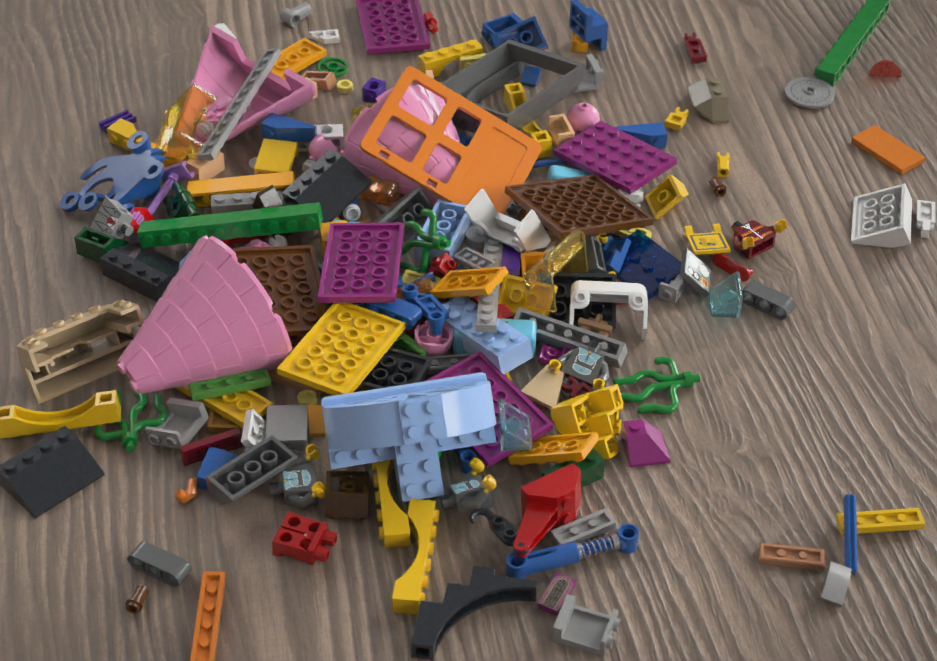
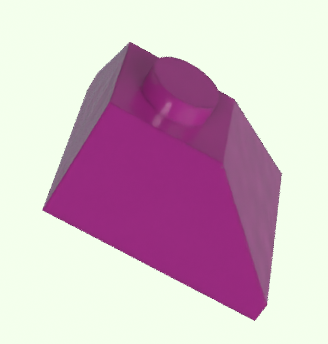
[621,419,671,468]

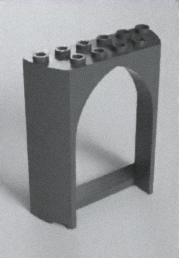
[441,39,585,133]

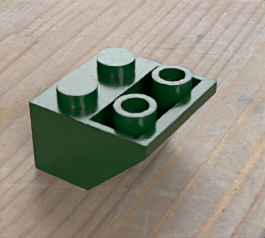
[74,227,128,263]

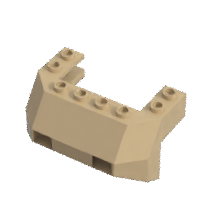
[16,299,144,404]

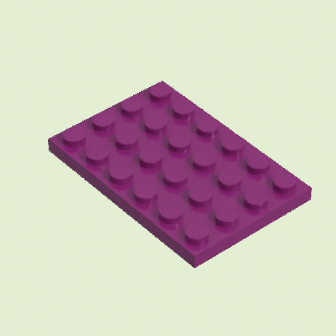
[355,0,430,55]
[553,121,677,194]
[318,223,405,303]
[426,351,553,467]

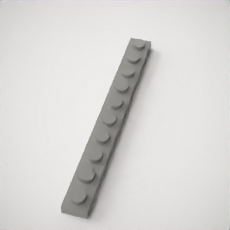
[197,48,281,161]
[476,239,503,332]

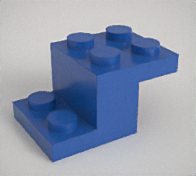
[569,0,609,51]

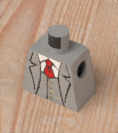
[90,197,134,239]

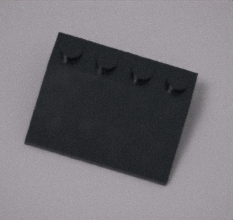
[282,149,373,223]
[100,243,180,302]
[540,272,616,329]
[353,347,432,393]
[0,426,105,519]

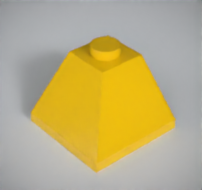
[645,174,689,220]

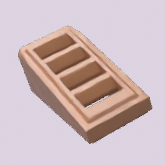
[302,71,336,91]

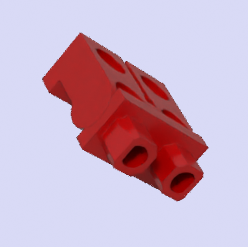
[272,512,337,565]

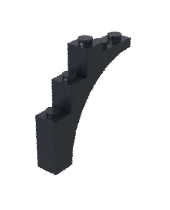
[411,565,538,661]

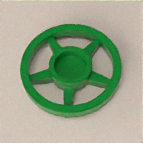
[318,57,348,79]

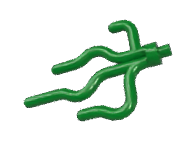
[400,209,451,274]
[613,357,700,414]
[94,390,168,452]

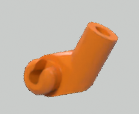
[174,478,198,503]

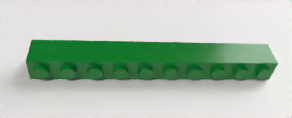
[814,0,891,87]
[137,202,323,248]

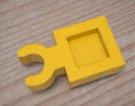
[665,107,688,131]

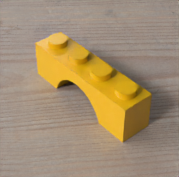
[418,39,483,78]

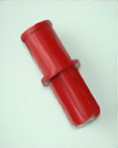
[423,12,438,34]

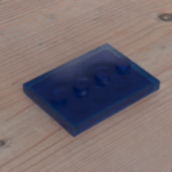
[616,229,681,300]

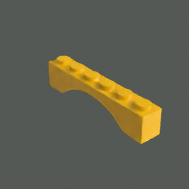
[504,82,552,159]
[107,118,199,169]
[0,390,121,439]
[371,459,410,548]
[392,499,439,615]

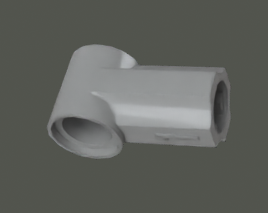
[280,2,312,27]

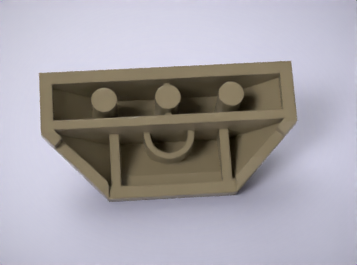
[688,77,729,124]

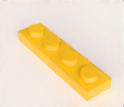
[835,508,925,535]

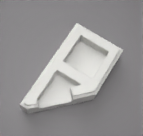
[309,29,340,44]

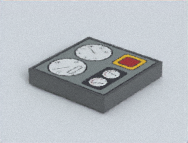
[680,249,712,297]

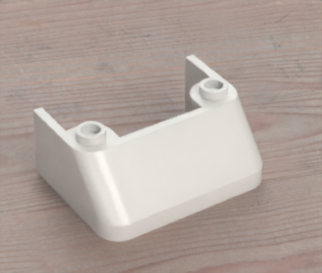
[464,188,551,253]
[569,280,648,340]

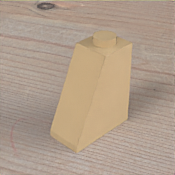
[521,364,564,422]

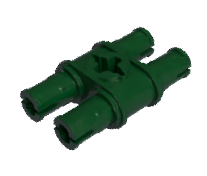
[163,182,201,218]

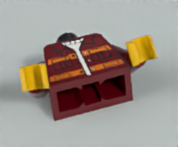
[731,219,788,260]

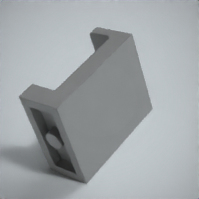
[144,398,209,449]
[265,405,308,454]
[552,594,621,657]

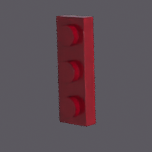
[180,428,243,466]

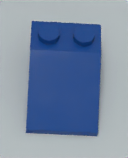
[491,16,548,50]

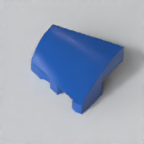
[601,235,631,273]
[197,447,239,489]

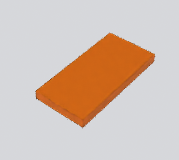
[851,125,926,175]

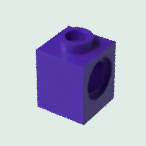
[362,77,386,104]

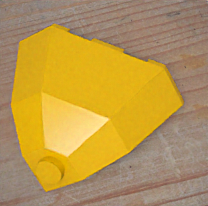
[550,384,623,460]

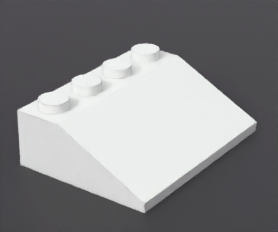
[851,184,912,248]

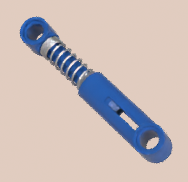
[505,523,639,579]

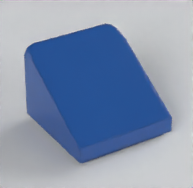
[520,66,541,87]

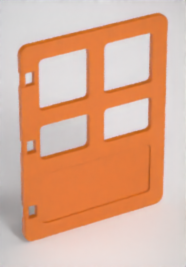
[360,66,542,215]

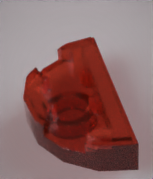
[869,60,902,78]

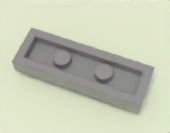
[550,508,617,545]

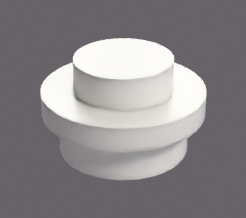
[343,204,361,221]

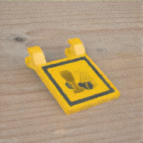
[684,224,730,255]

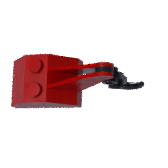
[469,463,581,558]

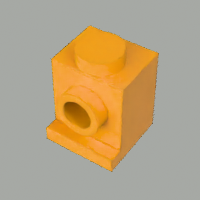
[571,31,588,53]

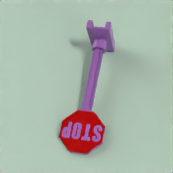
[130,160,195,239]

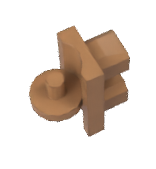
[578,314,613,338]

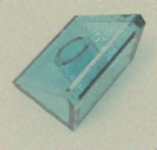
[709,271,743,318]
[498,399,533,451]

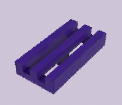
[99,109,137,134]

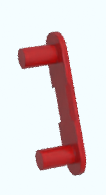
[712,253,753,281]

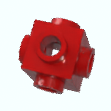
[427,253,458,279]

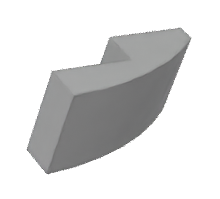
[819,561,852,608]

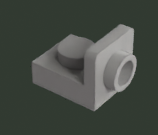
[658,274,685,303]

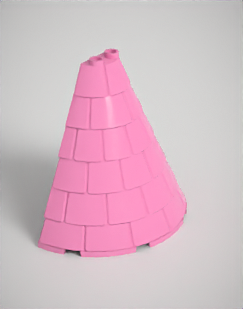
[173,25,316,152]
[339,83,462,205]
[117,235,292,394]

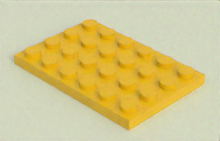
[277,303,405,396]

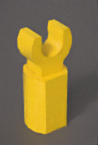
[716,152,730,177]

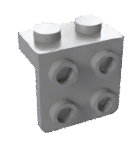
[561,54,604,93]

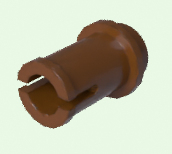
[709,176,727,197]
[126,585,149,614]

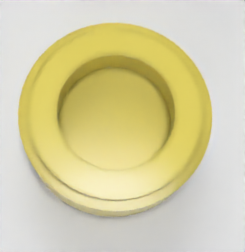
[337,80,353,94]
[297,390,317,405]

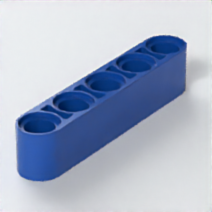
[352,298,423,330]

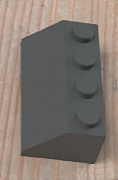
[374,187,434,247]
[206,435,299,505]

